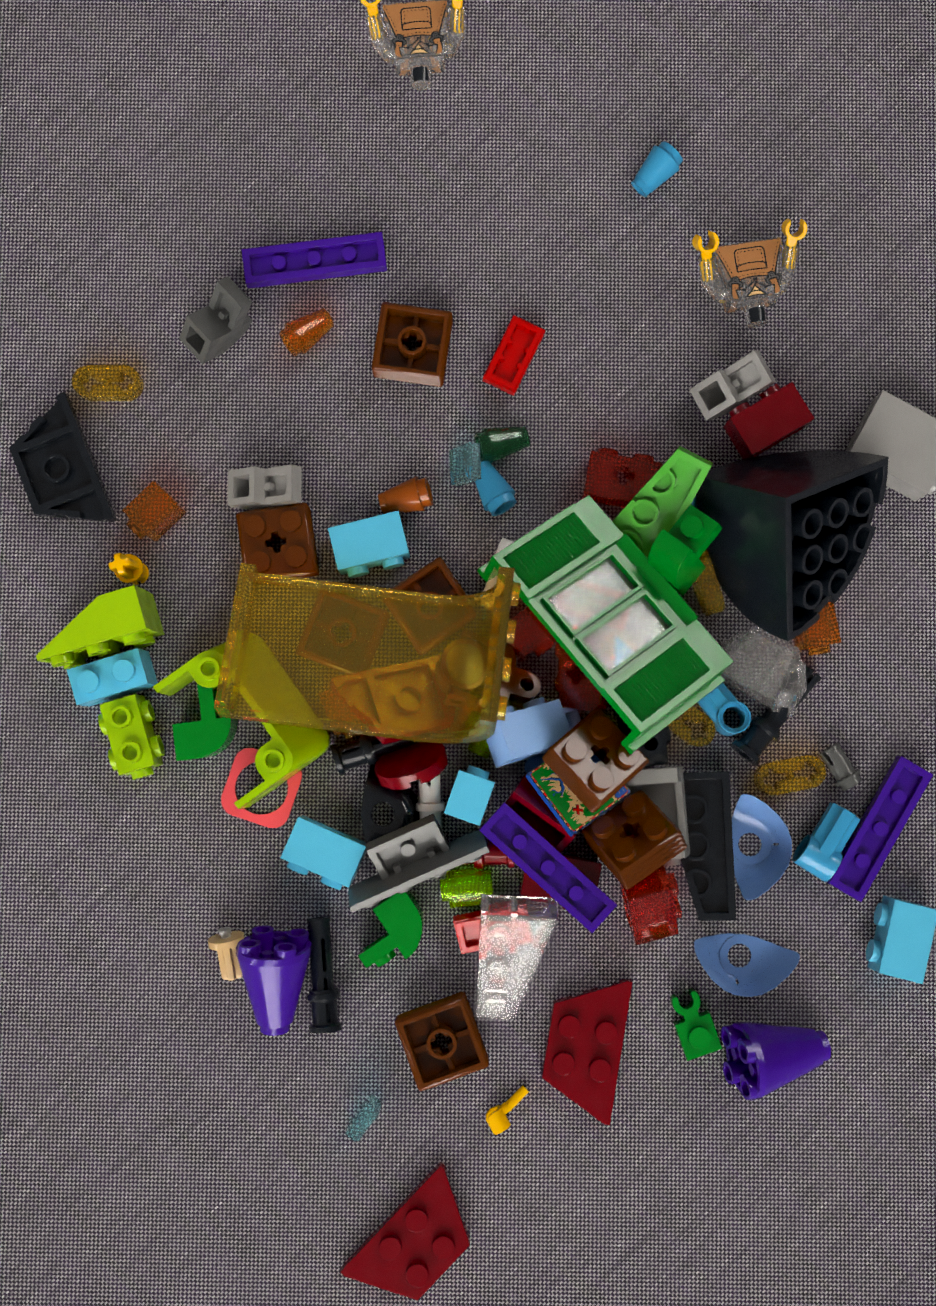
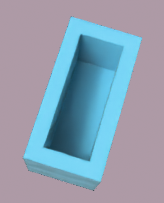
[328,511,411,578]
[67,648,158,707]
[444,765,495,826]
[280,815,366,890]
[866,895,936,984]

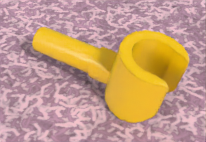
[486,1085,529,1135]

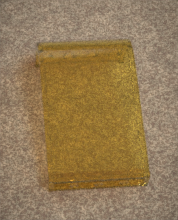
[214,563,521,744]

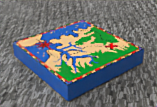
[525,755,631,837]

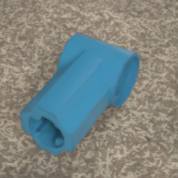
[698,683,751,736]
[792,802,861,882]

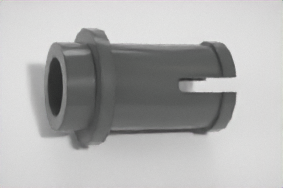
[818,742,862,791]

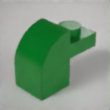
[648,504,723,596]
[172,684,238,761]
[358,891,424,968]

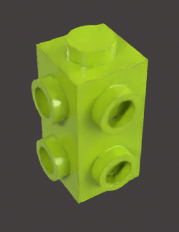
[98,694,165,780]

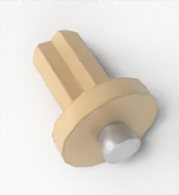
[208,927,245,981]

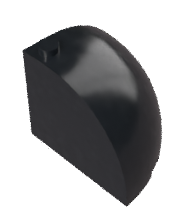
[696,450,889,641]

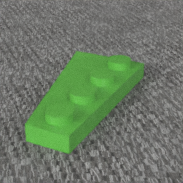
[596,446,713,570]

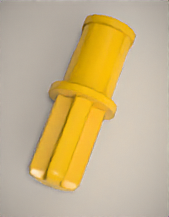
[108,553,149,585]

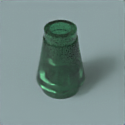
[474,426,530,463]

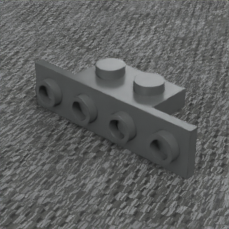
[348,814,490,913]

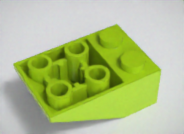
[36,585,165,670]

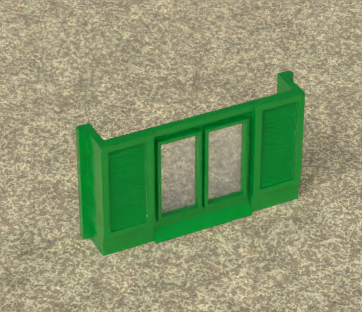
[477,495,734,755]

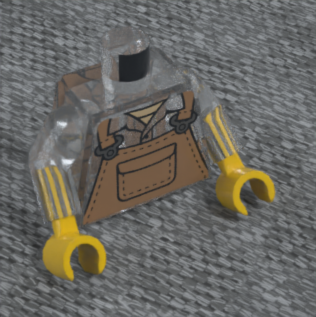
[360,0,466,91]
[692,219,807,328]

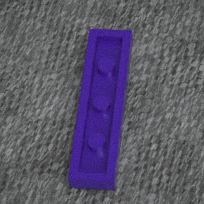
[241,232,387,289]
[826,756,933,902]
[479,802,617,933]

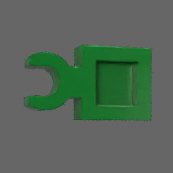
[670,988,722,1061]

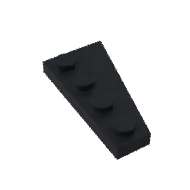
[681,771,737,921]

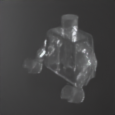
[718,626,807,718]

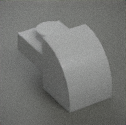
[689,350,776,421]
[228,464,302,510]

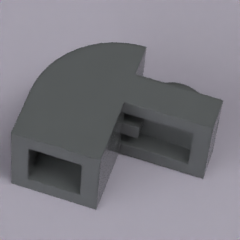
[179,276,253,364]

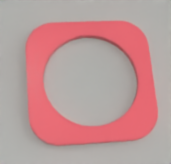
[221,748,302,828]

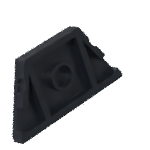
[9,392,117,522]

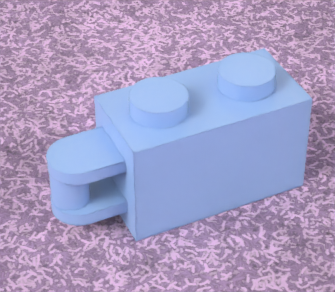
[481,697,581,768]

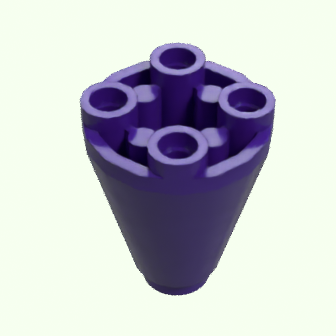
[236,925,311,1036]
[721,1022,831,1101]

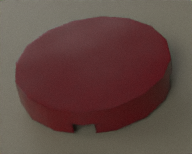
[374,739,448,790]

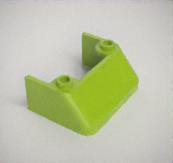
[153,634,330,809]

